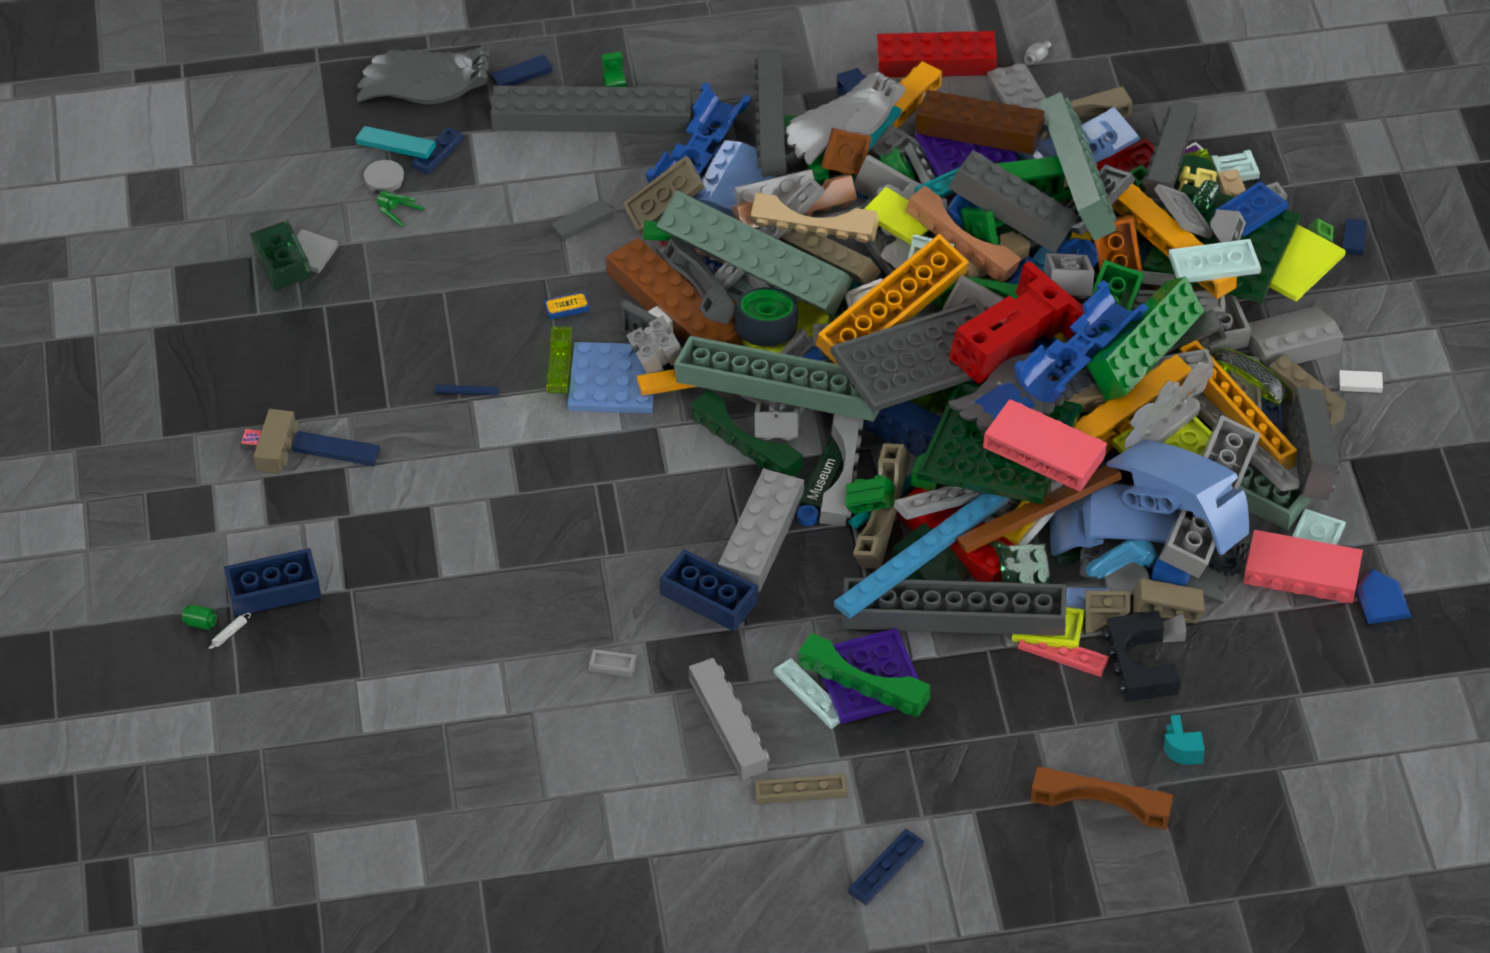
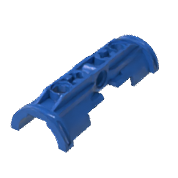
[646,82,751,183]
[1014,280,1148,402]

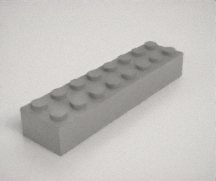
[1159,415,1260,578]

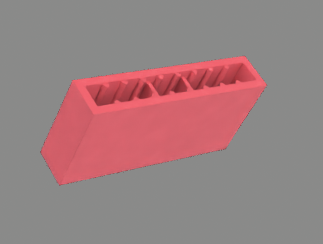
[983,399,1107,492]
[1244,530,1363,604]

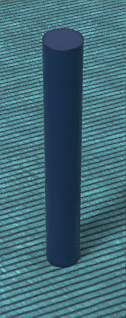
[435,385,499,395]

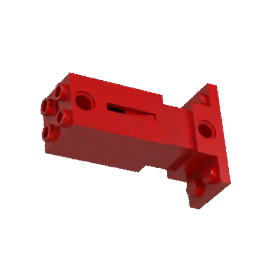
[948,261,1084,384]

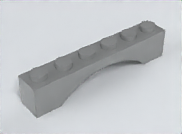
[819,414,864,527]

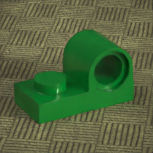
[601,51,626,87]

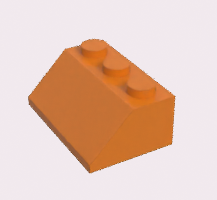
[1095,215,1143,271]

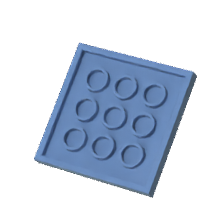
[568,342,654,414]

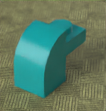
[1163,715,1205,765]

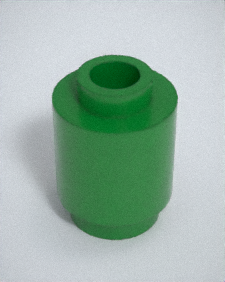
[182,604,217,630]

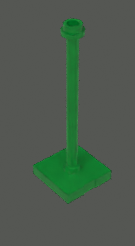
[960,186,1073,245]

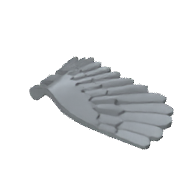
[785,72,905,165]

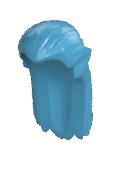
[1085,539,1158,579]

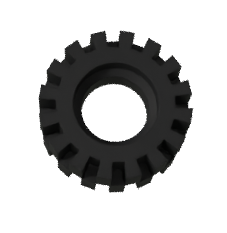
[1208,540,1249,576]

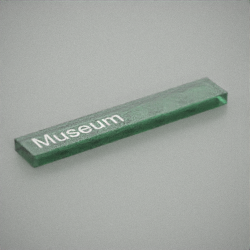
[799,436,843,511]

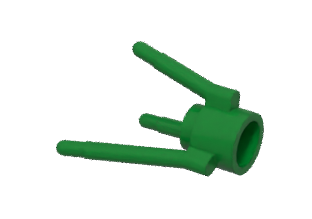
[377,191,425,227]

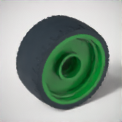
[735,287,798,347]

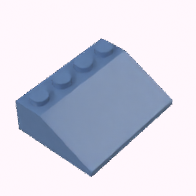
[692,140,776,218]

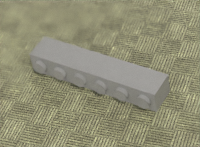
[689,658,770,781]

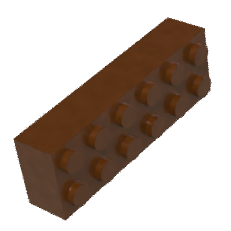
[916,90,1045,155]

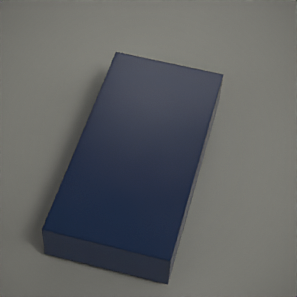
[1343,218,1367,255]

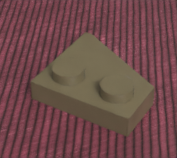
[1085,590,1130,634]

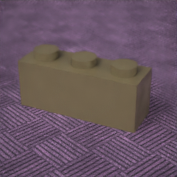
[253,409,298,474]
[1133,578,1205,624]

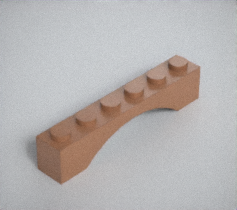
[731,175,857,229]
[905,186,1021,282]

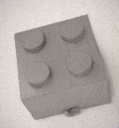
[755,400,800,440]

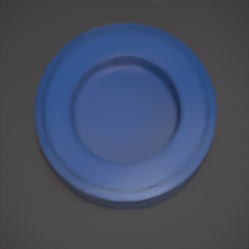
[797,505,819,526]

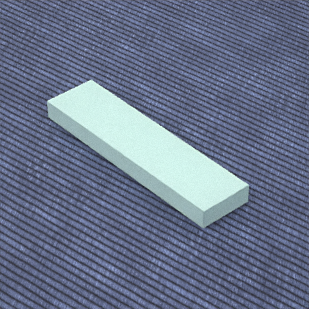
[774,658,840,729]

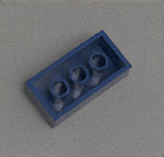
[863,401,941,458]
[224,548,321,616]
[660,549,758,632]

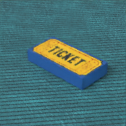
[544,292,590,320]

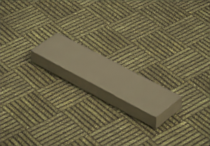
[754,774,847,804]

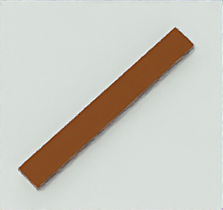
[956,465,1122,553]

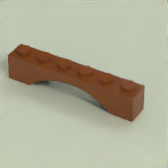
[1031,766,1173,830]

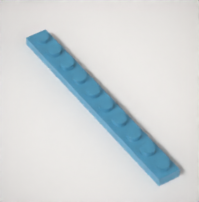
[834,493,1009,619]

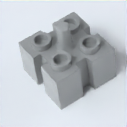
[626,315,682,374]

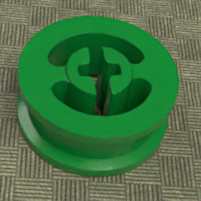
[880,146,918,182]

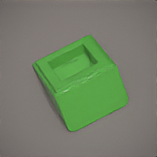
[1308,218,1334,243]

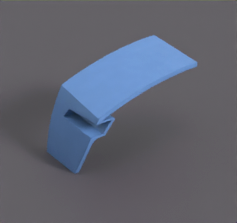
[1017,107,1140,163]
[1107,439,1249,555]
[1049,484,1179,556]

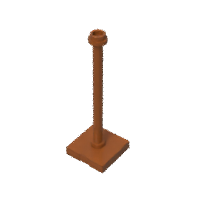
[804,113,872,175]

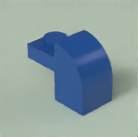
[1152,555,1191,586]

